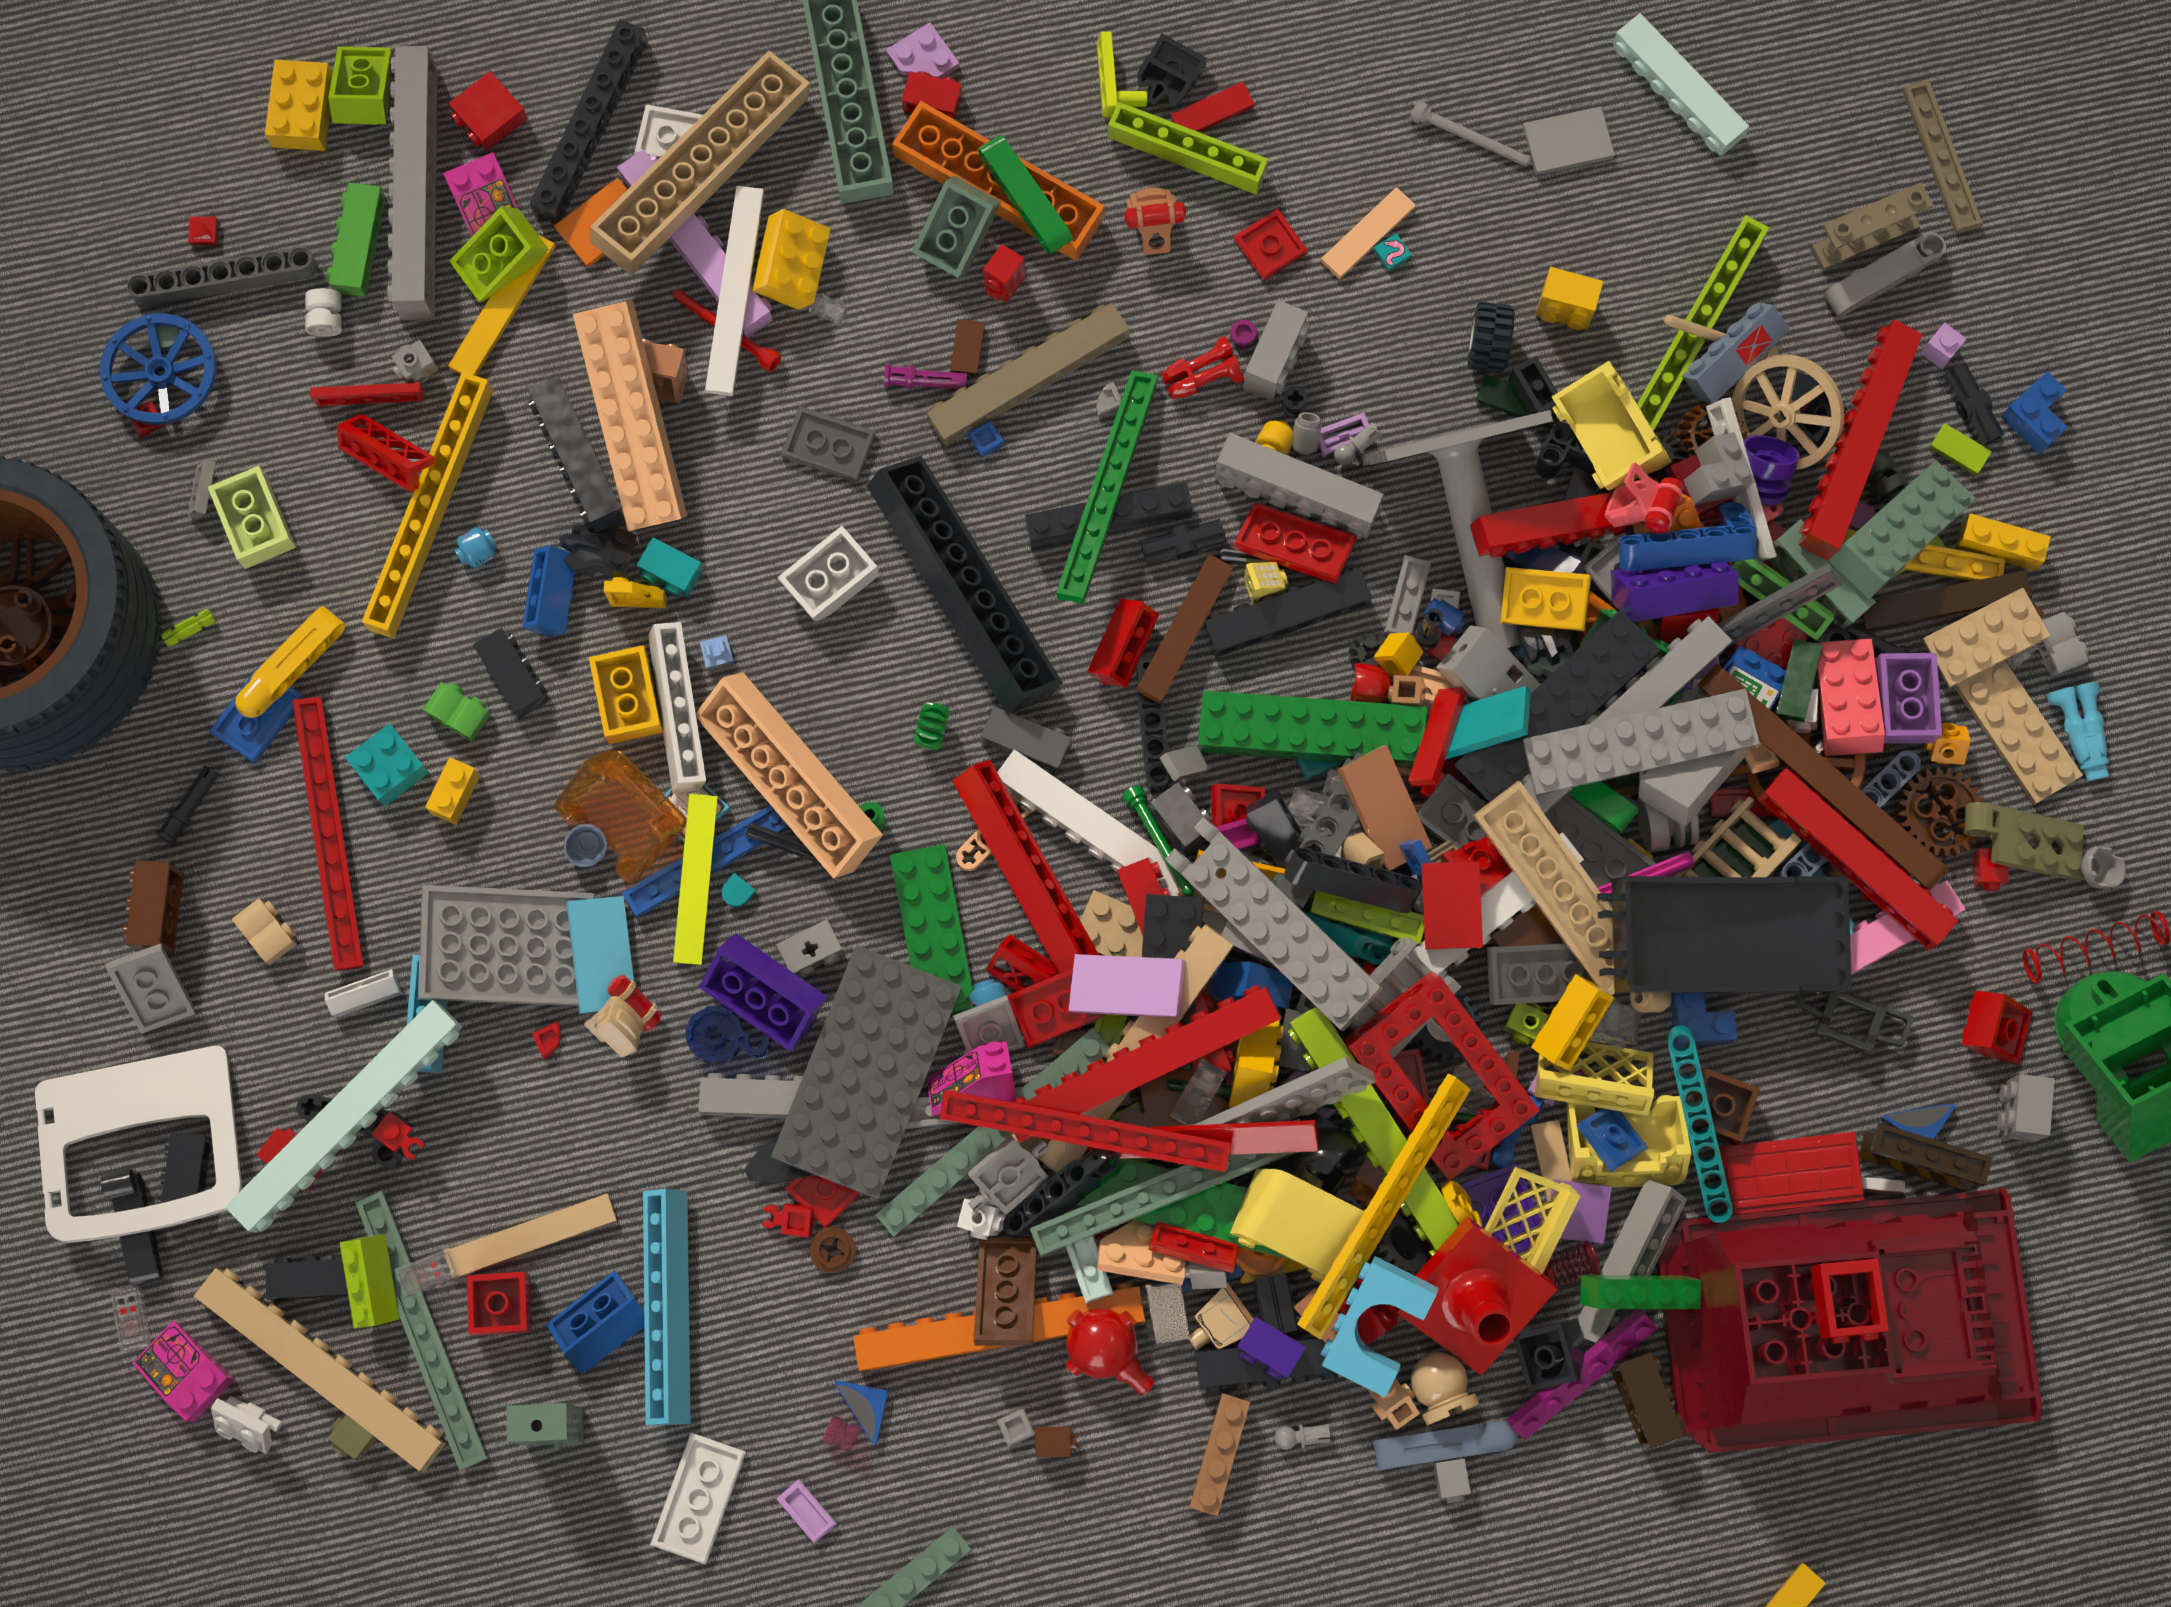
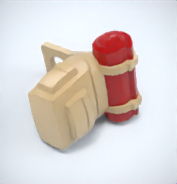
[585,975,662,1057]

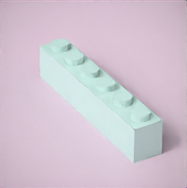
[1613,13,1749,156]

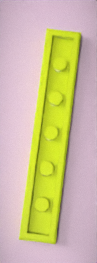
[673,794,718,965]

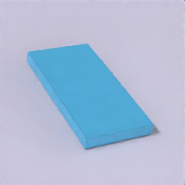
[566,896,634,1014]

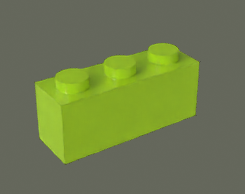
[340,1234,399,1328]

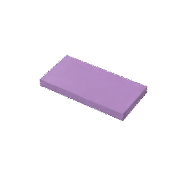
[1068,954,1186,1018]

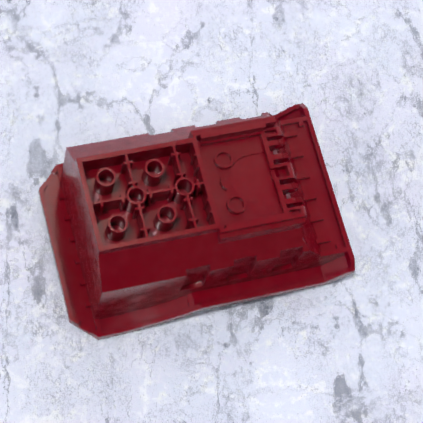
[1656,1188,2043,1453]

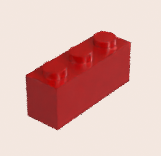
[1087,598,1160,688]

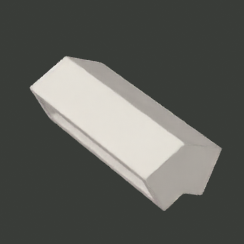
[325,969,402,1018]

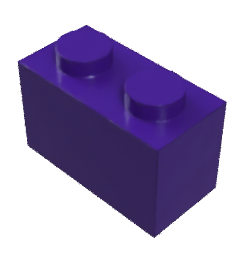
[1237,1317,1306,1380]

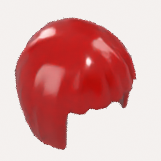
[1349,663,1392,704]

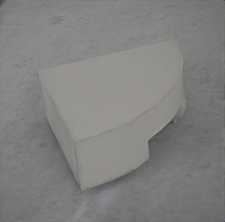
[1097,381,1121,418]

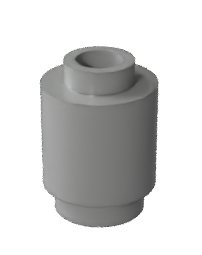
[1292,412,1322,456]

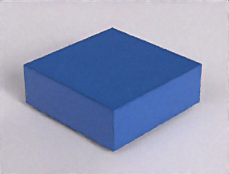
[967,420,1005,458]

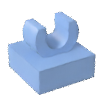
[700,635,734,671]

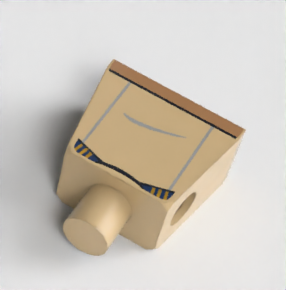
[1187,1284,1254,1351]

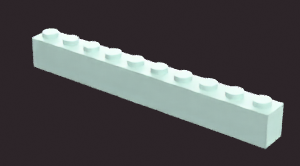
[225,1000,462,1233]

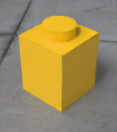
[1374,632,1424,677]

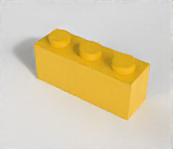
[1956,513,2051,571]
[1531,974,1614,1071]

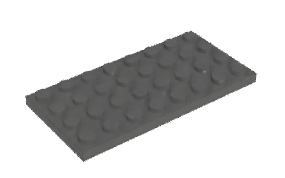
[771,945,962,1200]

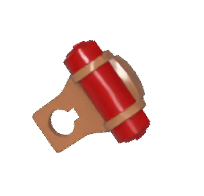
[1124,188,1187,255]

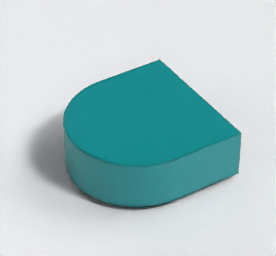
[722,873,756,908]

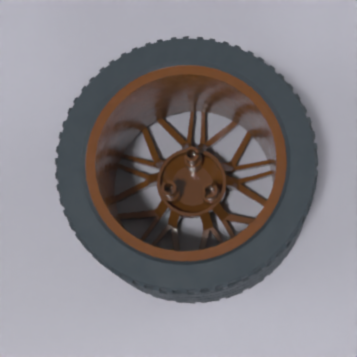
[0,456,162,772]

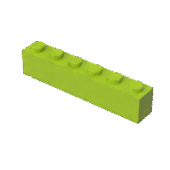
[1108,102,1268,195]

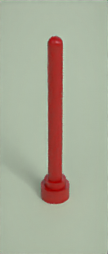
[672,289,782,373]

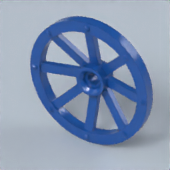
[100,313,217,425]

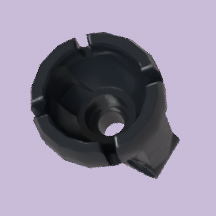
[1255,1111,1361,1196]

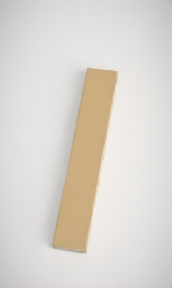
[443,1193,617,1279]

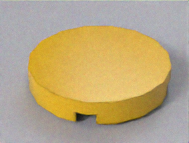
[1441,1180,1482,1227]

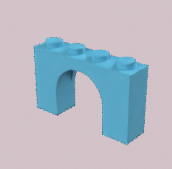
[1321,1256,1438,1398]

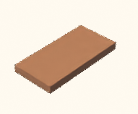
[1338,745,1432,871]

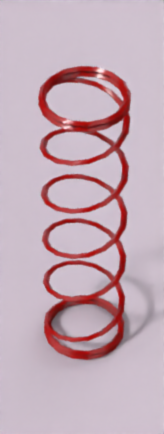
[2022,910,2171,983]

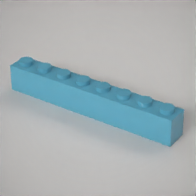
[643,1189,691,1425]

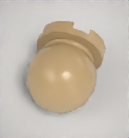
[1410,1352,1479,1426]

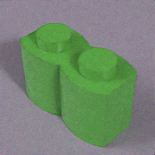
[423,682,491,742]

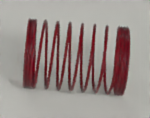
[1543,1240,1601,1289]

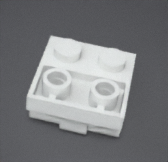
[211,1396,282,1454]

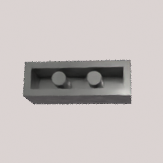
[981,707,1071,774]

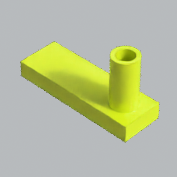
[1097,32,1147,117]

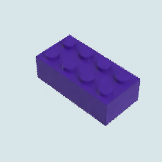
[1611,562,1738,622]
[699,933,827,1052]

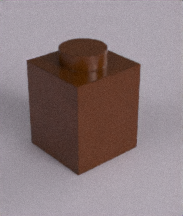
[1035,1427,1076,1458]

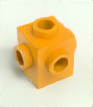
[1925,723,1971,765]

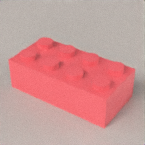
[1815,639,1885,756]

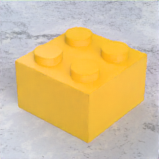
[1535,267,1603,330]

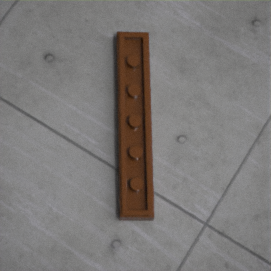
[1135,554,1233,704]

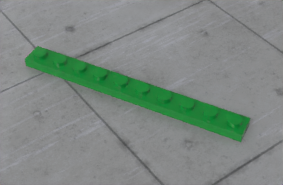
[1056,370,1158,604]

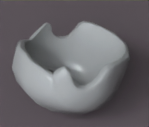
[2081,846,2126,889]

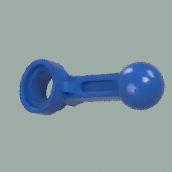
[1491,1096,1545,1169]

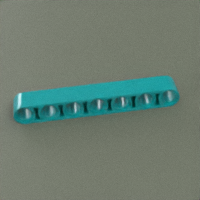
[1668,1026,1732,1223]

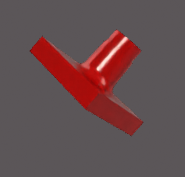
[1393,1216,1558,1375]

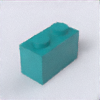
[637,538,704,598]

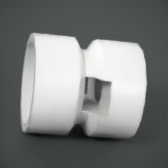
[305,288,342,337]

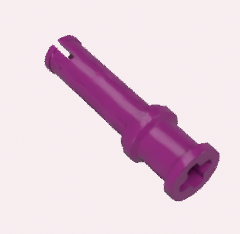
[884,363,967,389]

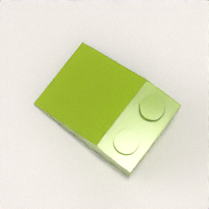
[328,47,392,125]
[449,206,549,302]

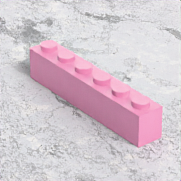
[1816,881,1965,995]

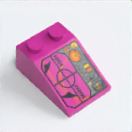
[443,152,518,236]
[927,1041,1016,1116]
[132,1320,235,1422]

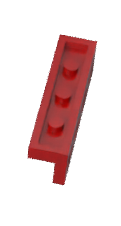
[337,414,435,492]
[986,934,1084,1032]

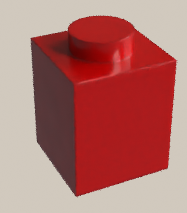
[1972,848,2009,891]

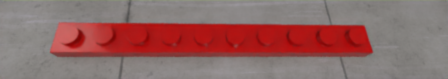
[292,697,363,972]
[939,1090,1231,1172]

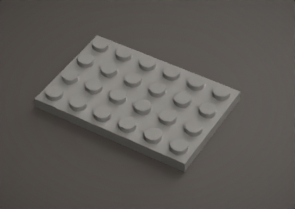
[418,885,594,1006]

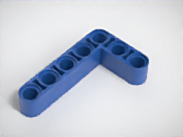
[1619,502,1757,571]

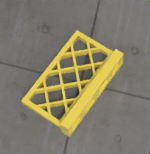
[1534,1042,1654,1116]
[1485,1167,1580,1273]

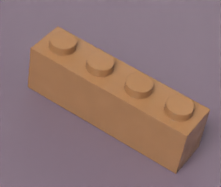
[1189,1393,1250,1517]

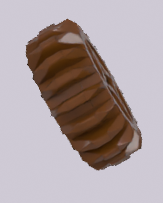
[1674,403,1748,458]

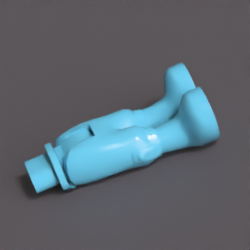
[2046,682,2110,781]

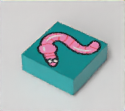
[1373,233,1412,272]

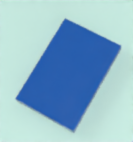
[209,665,305,764]

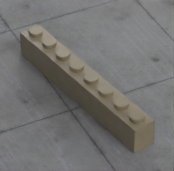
[927,303,1129,448]

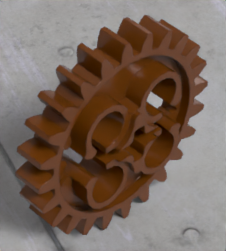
[1895,767,1984,859]

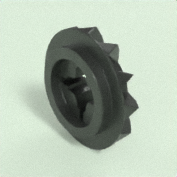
[1349,633,1386,670]

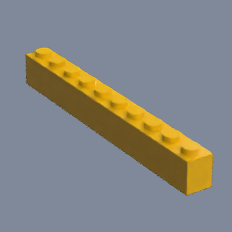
[362,372,493,639]

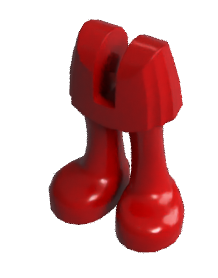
[1161,336,1244,399]

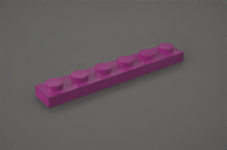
[1506,1309,1658,1440]

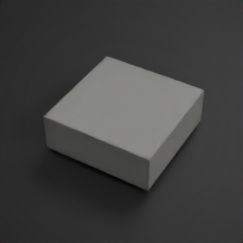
[997,1408,1035,1447]

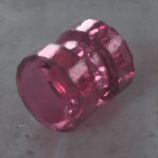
[822,1415,861,1453]

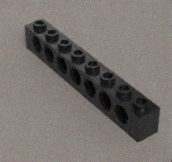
[529,19,648,224]

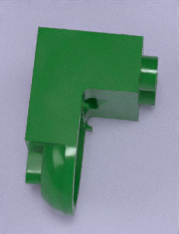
[2055,971,2171,1163]

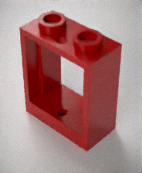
[1810,1258,1889,1344]

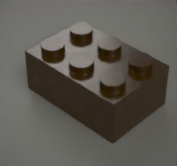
[1610,1352,1685,1450]

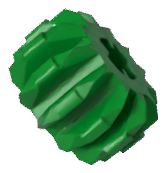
[914,702,950,751]

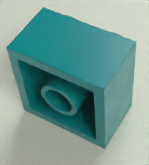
[345,723,429,807]

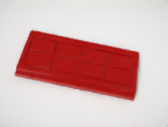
[1719,1131,1865,1215]

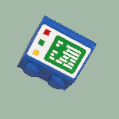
[1722,645,1786,710]

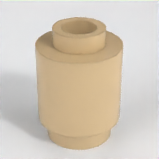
[1630,994,1672,1013]

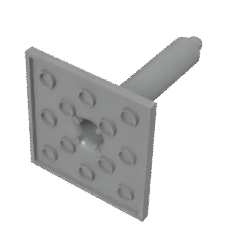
[1360,410,1553,677]

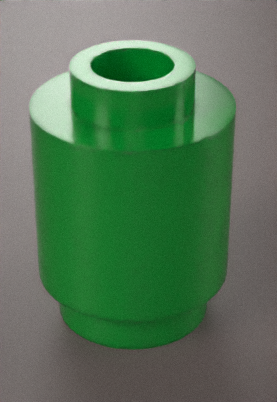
[860,802,885,831]

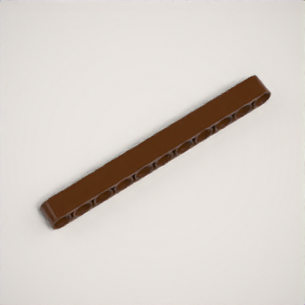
[1697,664,1949,891]

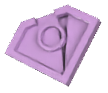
[886,23,960,79]

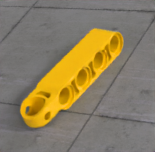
[235,606,346,718]

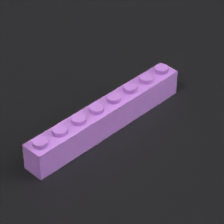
[617,149,773,338]

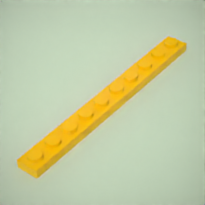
[1297,1074,1471,1340]

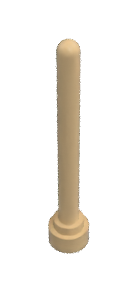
[1664,315,1778,362]

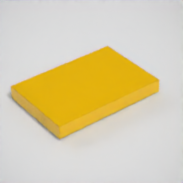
[1500,567,1591,631]

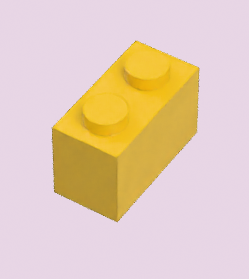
[425,757,481,825]

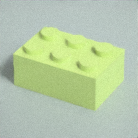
[208,466,296,569]

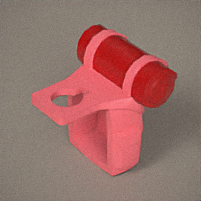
[1605,462,1684,534]

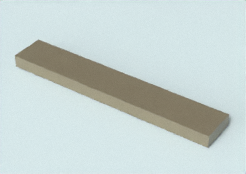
[1902,80,1983,234]

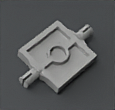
[968,1135,1050,1215]

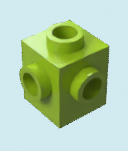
[1503,1003,1549,1045]

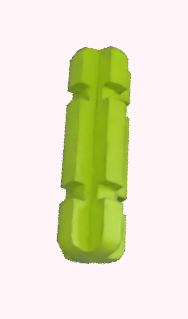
[161,609,215,646]

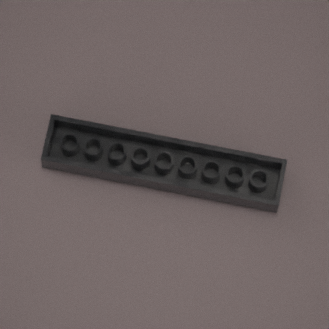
[866,455,1063,715]

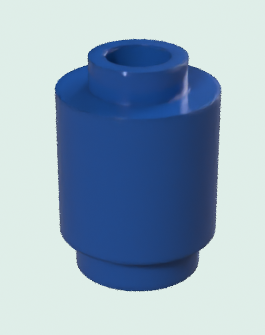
[1423,598,1466,636]

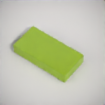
[1929,423,1992,476]

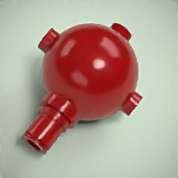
[1066,1308,1154,1396]

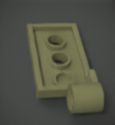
[1964,802,2084,881]

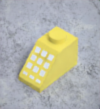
[1244,562,1288,604]

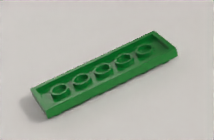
[890,844,973,1014]

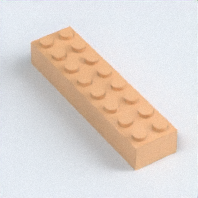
[573,301,687,531]
[696,672,883,878]

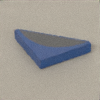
[1881,1103,1956,1139]
[835,1380,888,1444]

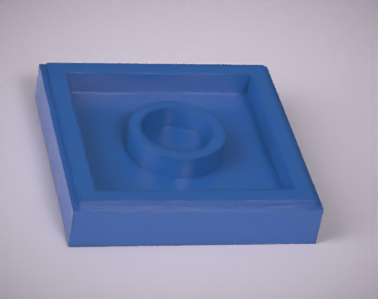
[1577,1108,1648,1172]

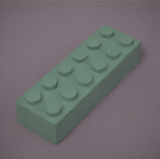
[1829,461,1976,599]

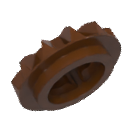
[810,1227,856,1273]

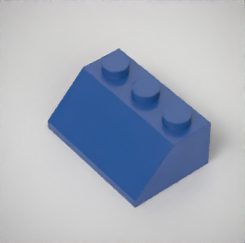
[546,1270,644,1375]

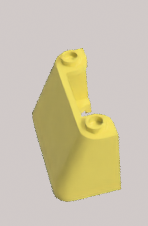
[1552,361,1672,491]
[1566,1095,1691,1188]
[1230,1169,1364,1283]

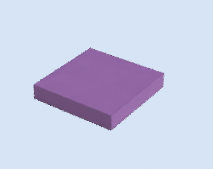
[1550,1179,1611,1244]

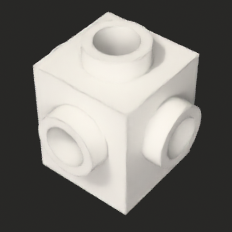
[957,1198,1005,1240]

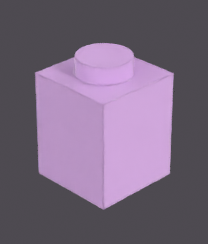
[1921,322,1966,370]

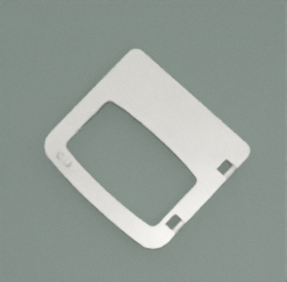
[35,1046,242,1243]

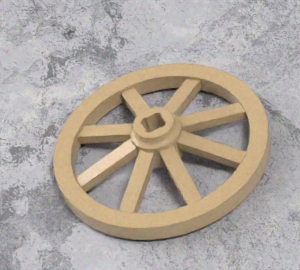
[1732,355,1844,470]

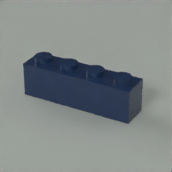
[1502,544,1586,574]

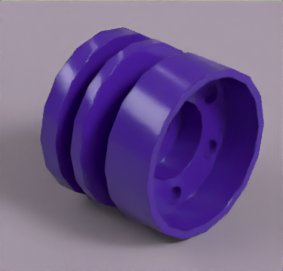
[1743,435,1799,505]

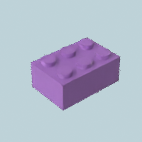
[1875,653,1942,743]

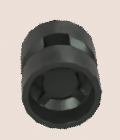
[1866,451,1908,502]

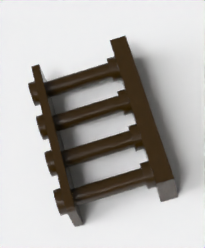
[1859,1123,1993,1192]

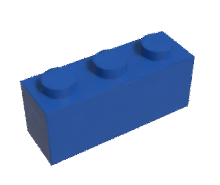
[522,545,576,637]

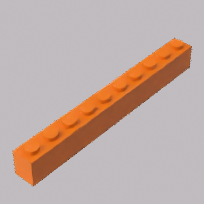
[853,1283,1145,1372]

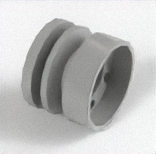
[1637,797,1699,853]

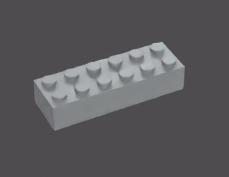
[1215,432,1383,539]

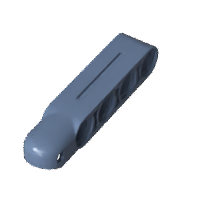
[1373,1421,1518,1470]

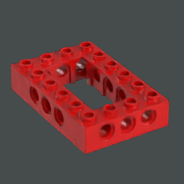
[1343,971,1540,1181]

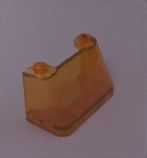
[552,750,687,884]

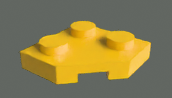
[604,577,667,608]

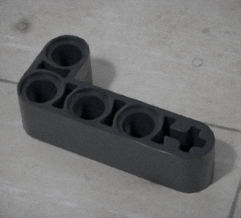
[1535,423,1650,481]
[296,1094,410,1169]
[101,1169,164,1287]

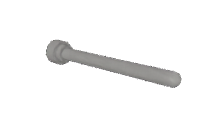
[1409,100,1531,166]

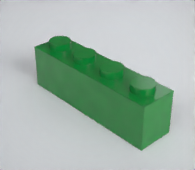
[1580,1275,1701,1309]

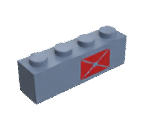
[1682,302,1790,404]

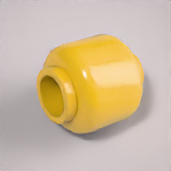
[1255,421,1293,455]

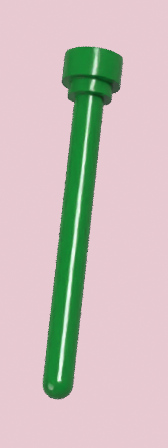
[1122,785,1194,897]

